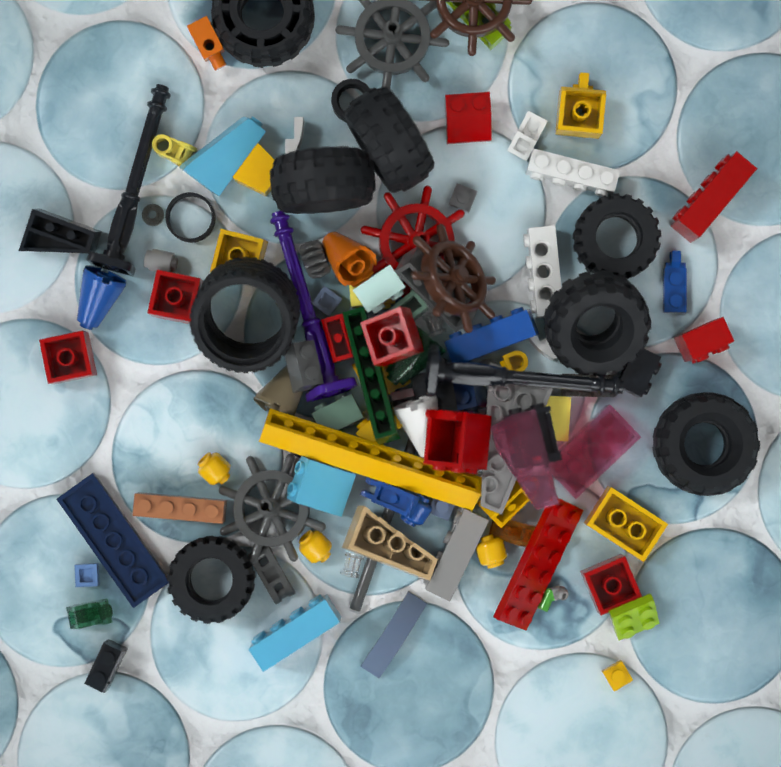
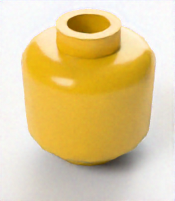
[197,452,231,485]
[299,530,332,563]
[476,534,508,569]

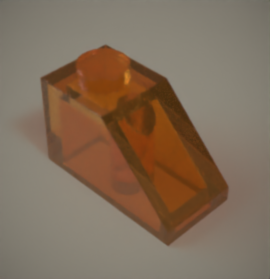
[489,519,536,547]

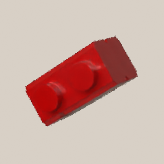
[321,313,354,364]

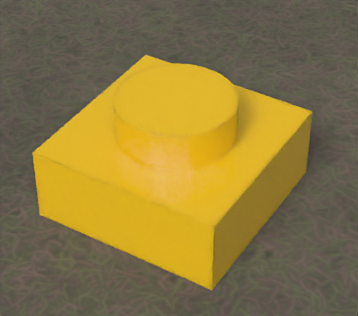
[602,660,633,691]

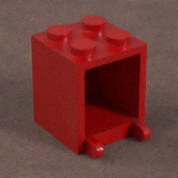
[423,409,492,474]

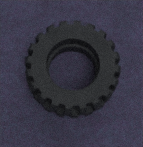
[572,193,661,279]
[167,535,256,624]

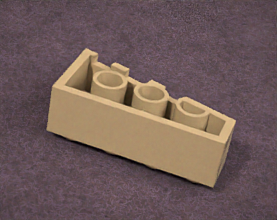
[342,506,438,581]

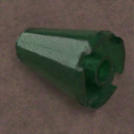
[386,325,446,386]

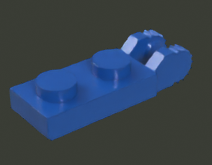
[360,477,420,518]

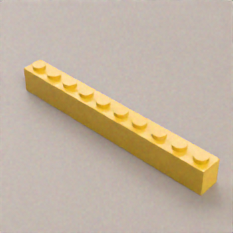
[259,408,482,511]

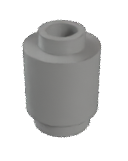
[144,249,178,272]

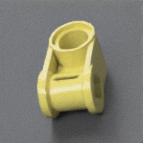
[152,134,197,166]

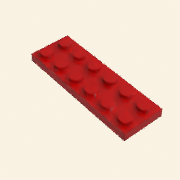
[493,494,584,631]

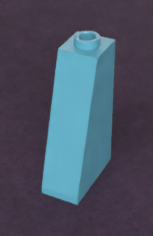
[179,116,266,196]

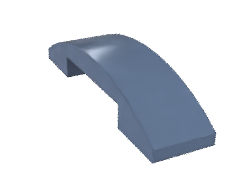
[360,591,427,678]

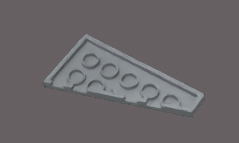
[480,362,553,515]

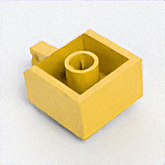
[555,72,606,139]

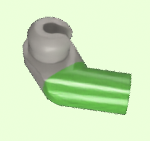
[538,586,569,612]

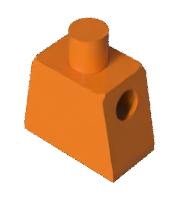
[187,16,227,71]

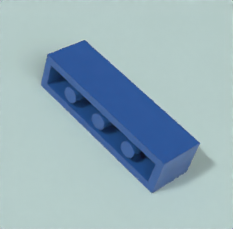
[444,307,539,362]

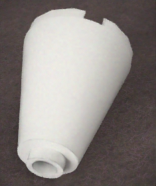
[394,396,438,457]

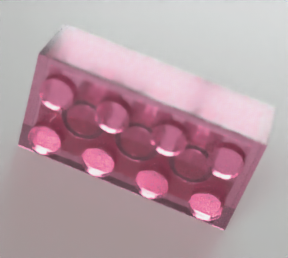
[542,404,641,499]

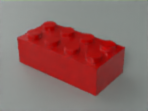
[671,151,758,243]

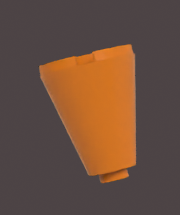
[322,232,377,287]

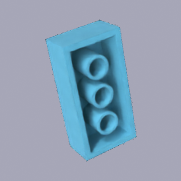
[249,594,341,672]

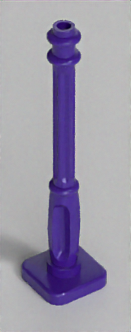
[270,211,358,402]

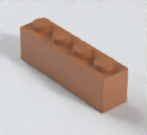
[133,492,227,524]

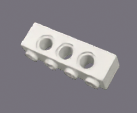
[523,225,562,318]

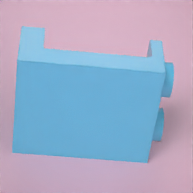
[287,456,356,517]

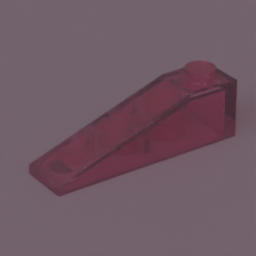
[491,409,559,510]

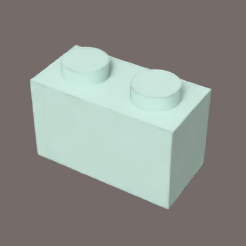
[353,265,405,314]

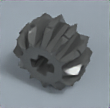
[300,240,331,279]

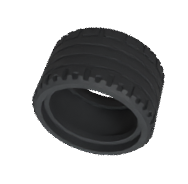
[189,257,300,373]

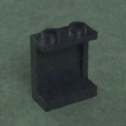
[503,403,562,470]

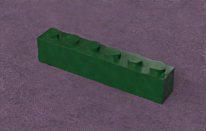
[342,306,401,445]

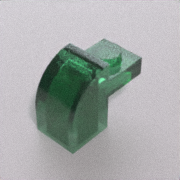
[66,599,113,629]

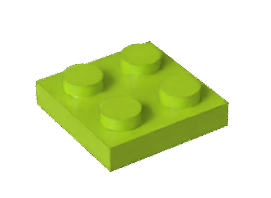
[609,594,660,641]

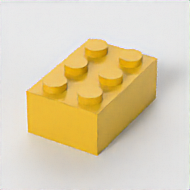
[584,486,668,562]

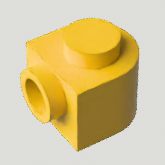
[499,351,528,371]

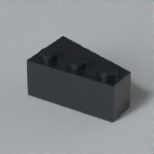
[19,208,102,253]

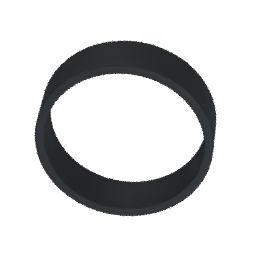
[165,192,216,243]

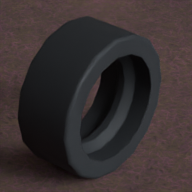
[331,79,370,122]

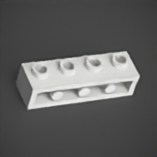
[526,148,620,197]

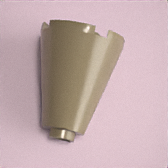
[253,365,303,416]

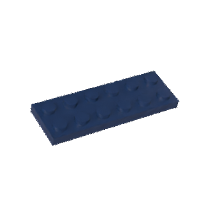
[56,473,169,608]

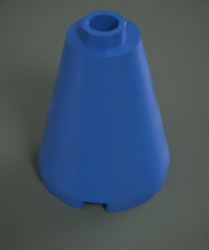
[77,265,127,330]

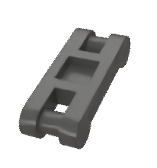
[248,546,296,604]

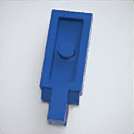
[663,251,687,313]

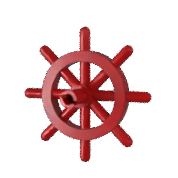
[360,185,465,298]

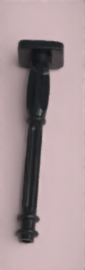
[87,84,171,276]
[425,344,624,397]

